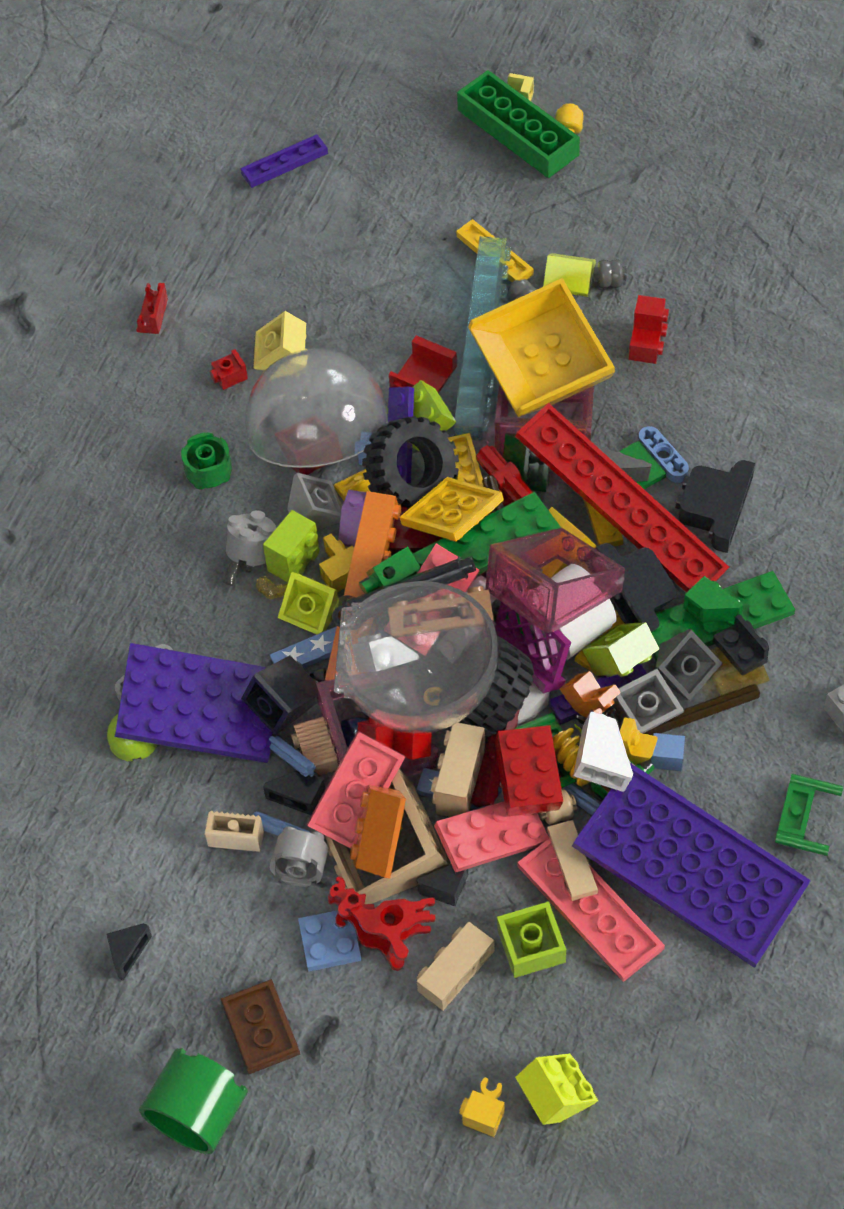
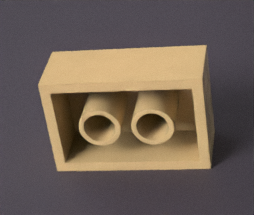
[431,722,485,817]

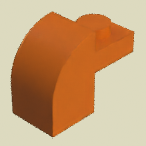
[560,671,621,718]

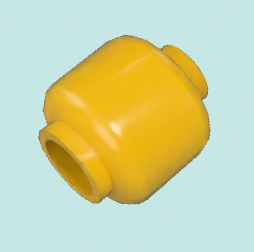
[555,104,584,135]

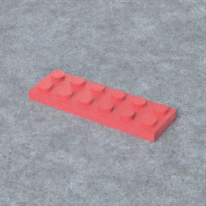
[518,838,665,982]

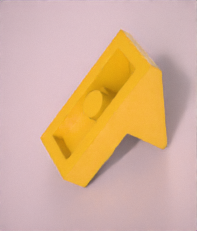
[620,717,658,765]

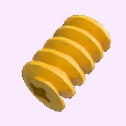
[552,728,590,786]

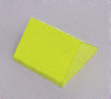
[543,253,596,297]
[278,572,338,635]

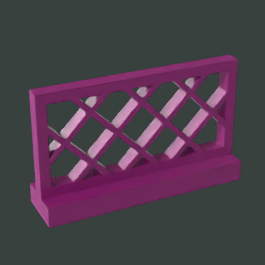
[488,581,571,694]

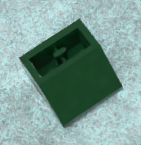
[503,433,550,492]

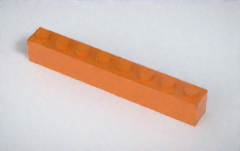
[325,491,401,692]

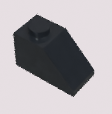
[263,771,325,815]

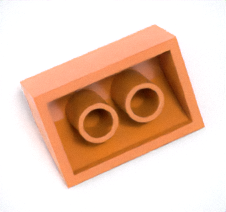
[350,785,406,878]

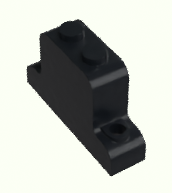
[675,460,755,553]
[585,543,677,633]

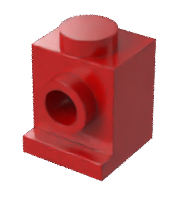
[209,349,248,390]

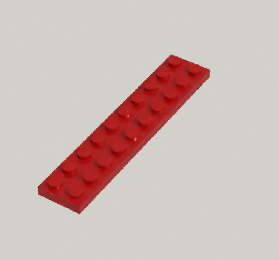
[515,403,729,593]

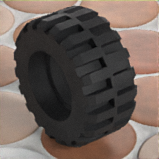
[362,416,459,507]
[440,636,534,738]

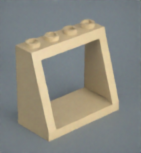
[321,769,451,904]

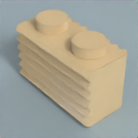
[291,717,338,775]
[205,811,264,852]

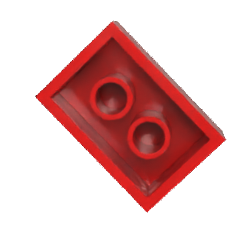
[495,725,563,816]

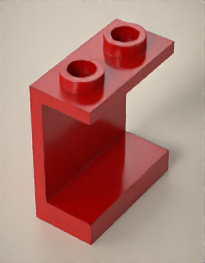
[389,335,457,394]

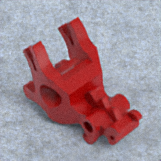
[328,877,435,971]

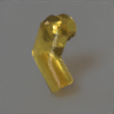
[256,576,288,599]

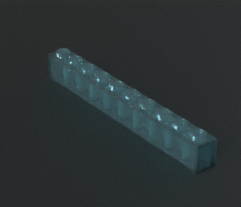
[454,236,511,441]

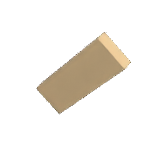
[547,820,598,901]

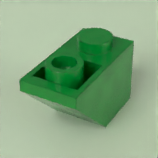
[683,576,743,622]

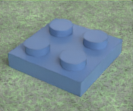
[298,910,362,972]

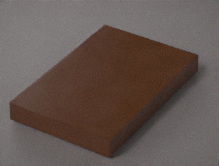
[221,979,301,1075]

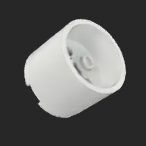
[525,564,616,661]

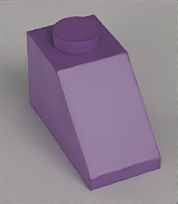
[338,490,366,547]

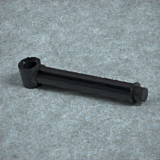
[332,556,476,629]

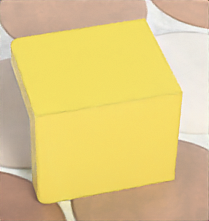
[508,73,534,101]

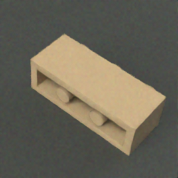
[417,922,495,1011]

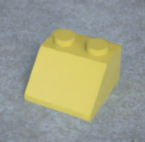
[253,311,306,370]

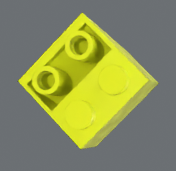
[515,1054,598,1125]

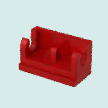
[136,283,168,334]

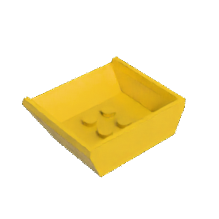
[468,278,615,417]

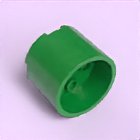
[139,1048,248,1154]

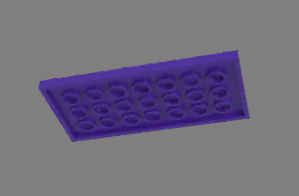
[572,763,811,968]

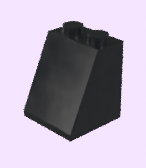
[241,655,324,735]

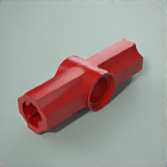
[476,445,533,503]

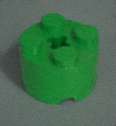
[181,433,232,489]

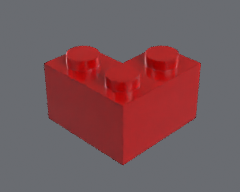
[629,295,669,364]
[357,713,432,760]

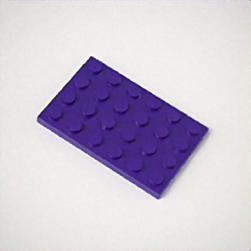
[115,643,272,763]

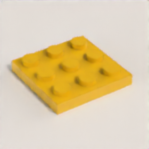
[399,477,504,541]

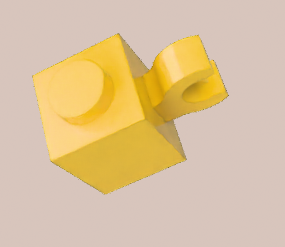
[459,1077,505,1137]

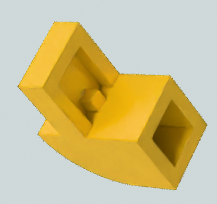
[319,533,354,592]

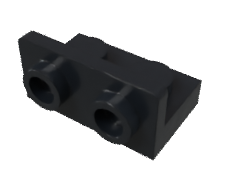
[713,614,769,676]

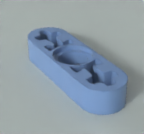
[638,426,689,483]

